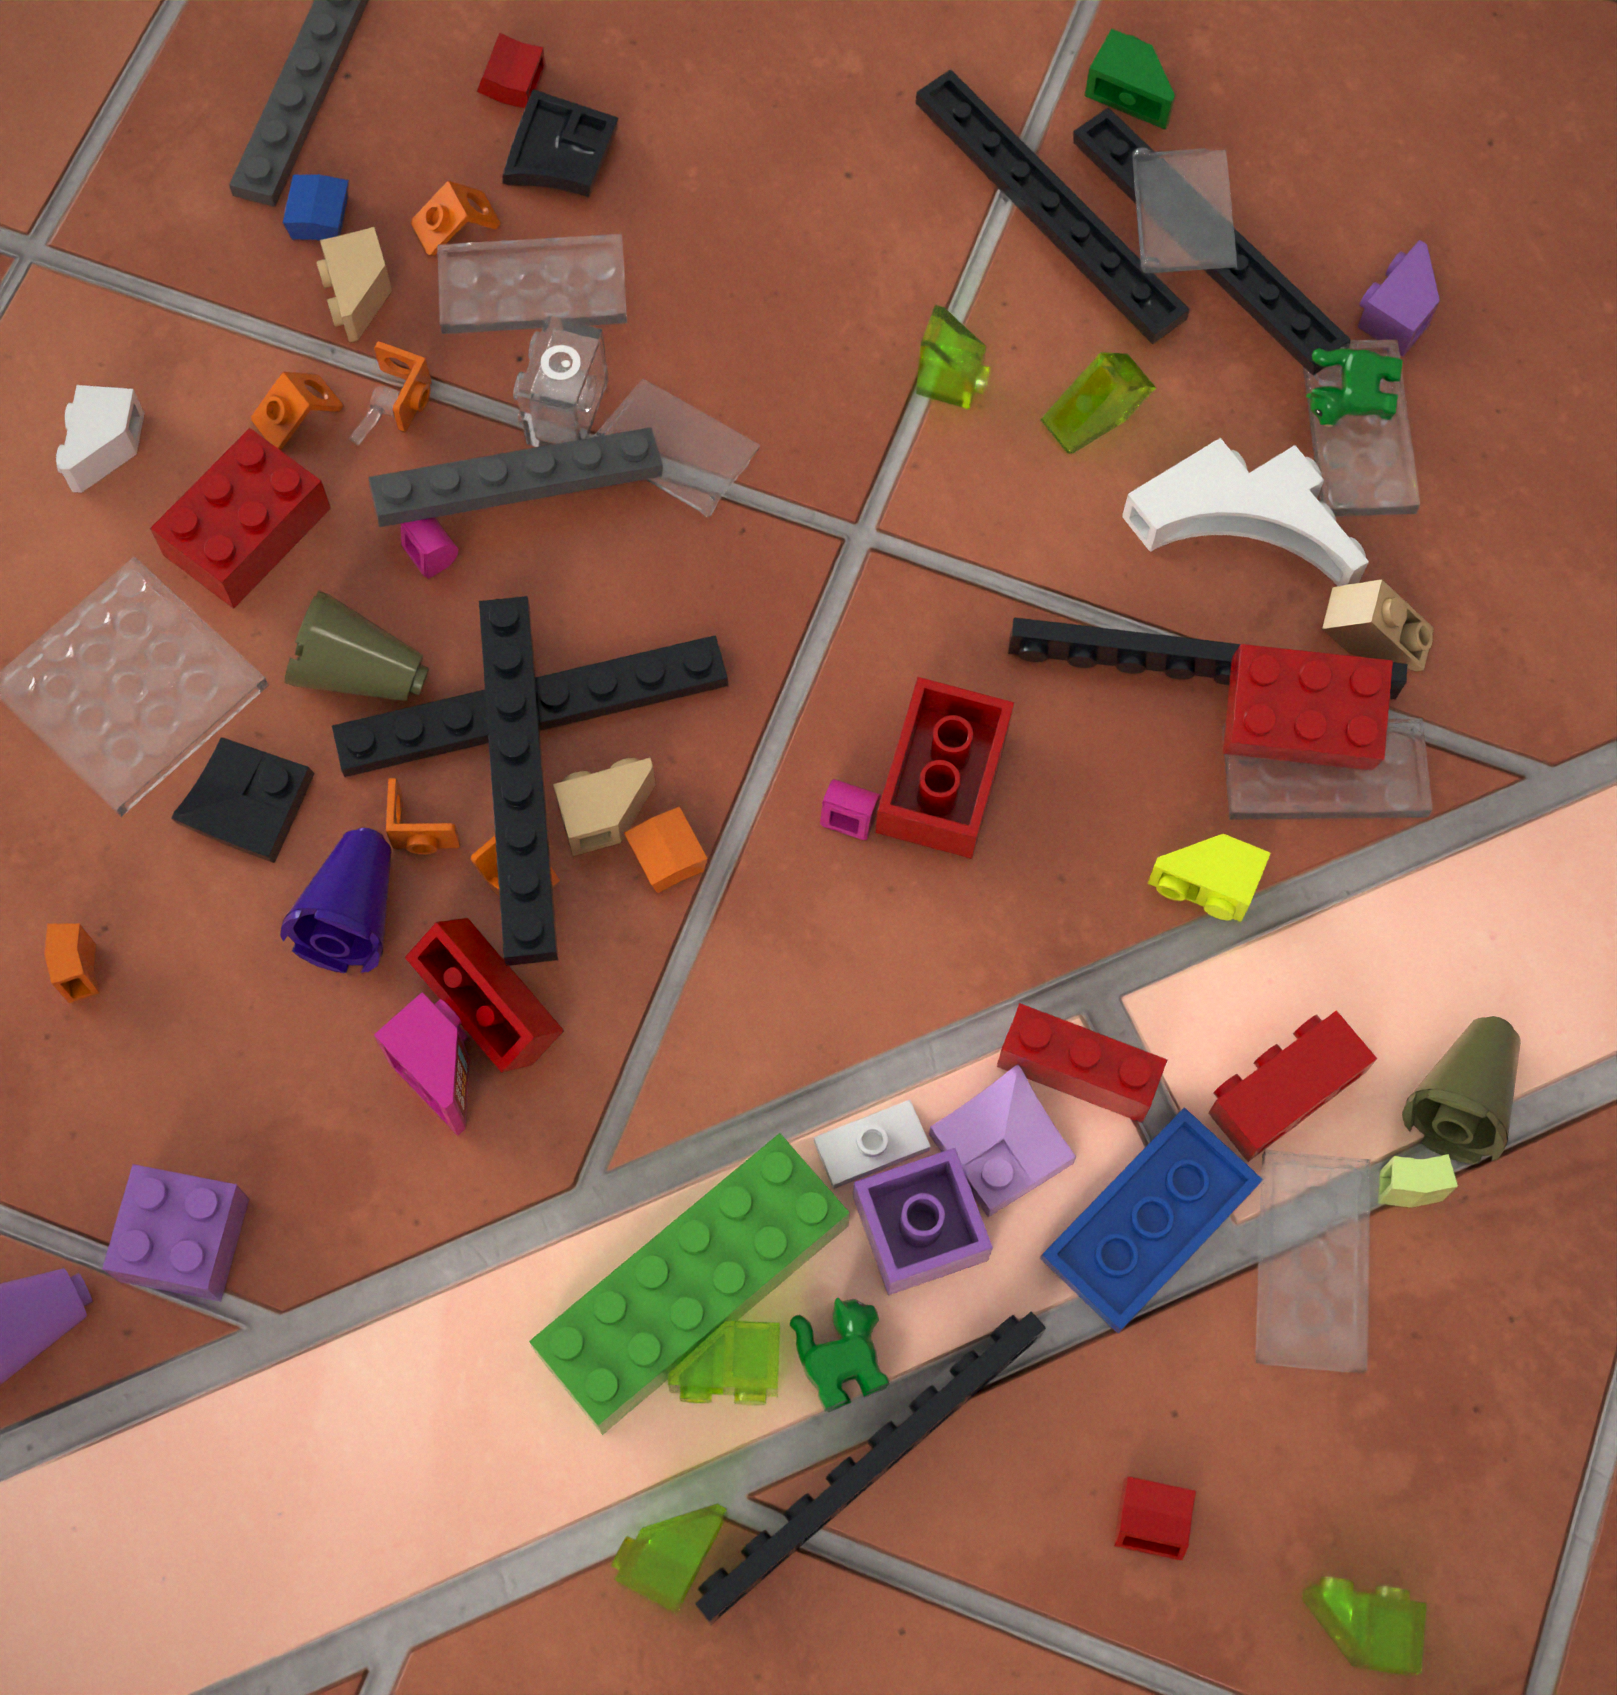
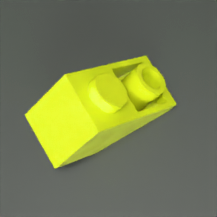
[1147,833,1271,922]

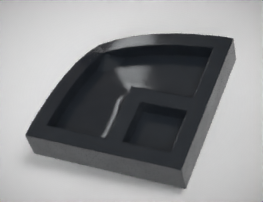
[502,90,619,197]
[171,737,315,863]

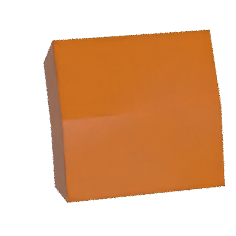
[624,806,708,894]
[44,923,100,1003]

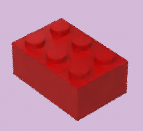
[150,428,331,609]
[1223,644,1393,771]
[875,677,1015,859]

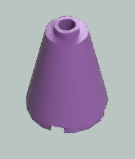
[0,1268,93,1385]

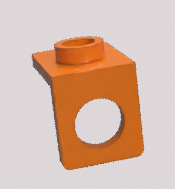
[411,181,501,256]
[374,341,432,432]
[251,372,344,450]
[386,778,460,854]

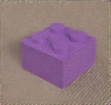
[852,1148,993,1296]
[102,1164,249,1302]

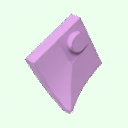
[929,1065,1076,1218]

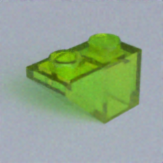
[668,1321,780,1406]
[1302,1577,1427,1676]

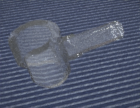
[349,386,400,445]

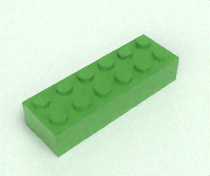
[529,1133,850,1435]

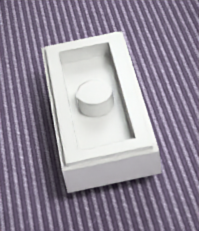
[813,1100,931,1189]

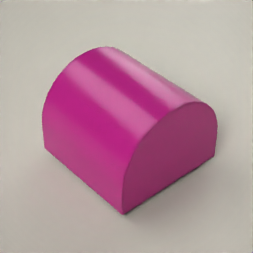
[400,517,458,579]
[820,779,881,840]

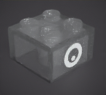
[513,315,609,447]

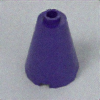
[280,828,392,973]

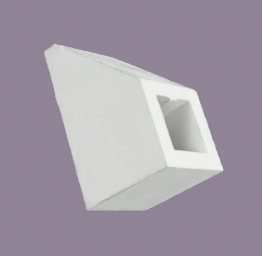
[56,385,144,493]

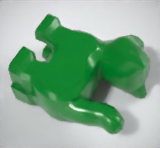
[1306,348,1403,427]
[790,1298,890,1412]

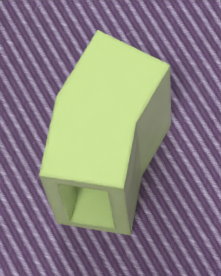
[1378,1154,1458,1208]

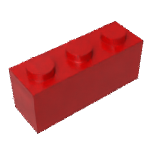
[405,918,564,1073]
[996,1003,1168,1123]
[1208,1010,1377,1162]

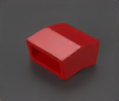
[477,33,546,108]
[1114,1476,1196,1561]

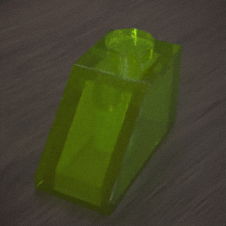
[916,305,991,409]
[1040,352,1156,454]
[612,1503,728,1616]

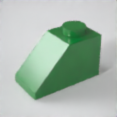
[1084,28,1175,130]

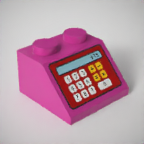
[374,992,470,1136]

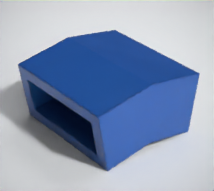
[283,175,349,241]

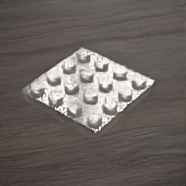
[0,556,269,817]

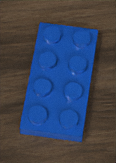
[1040,1107,1263,1334]

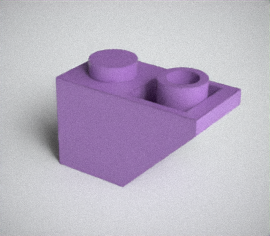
[1358,240,1440,357]

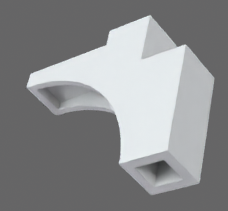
[1122,438,1369,586]

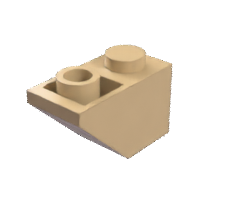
[316,227,392,342]
[1322,579,1434,671]
[553,758,655,856]

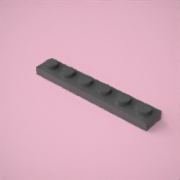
[229,0,368,207]
[368,427,663,527]

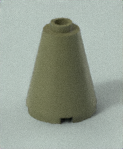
[285,591,429,701]
[1402,1016,1521,1164]

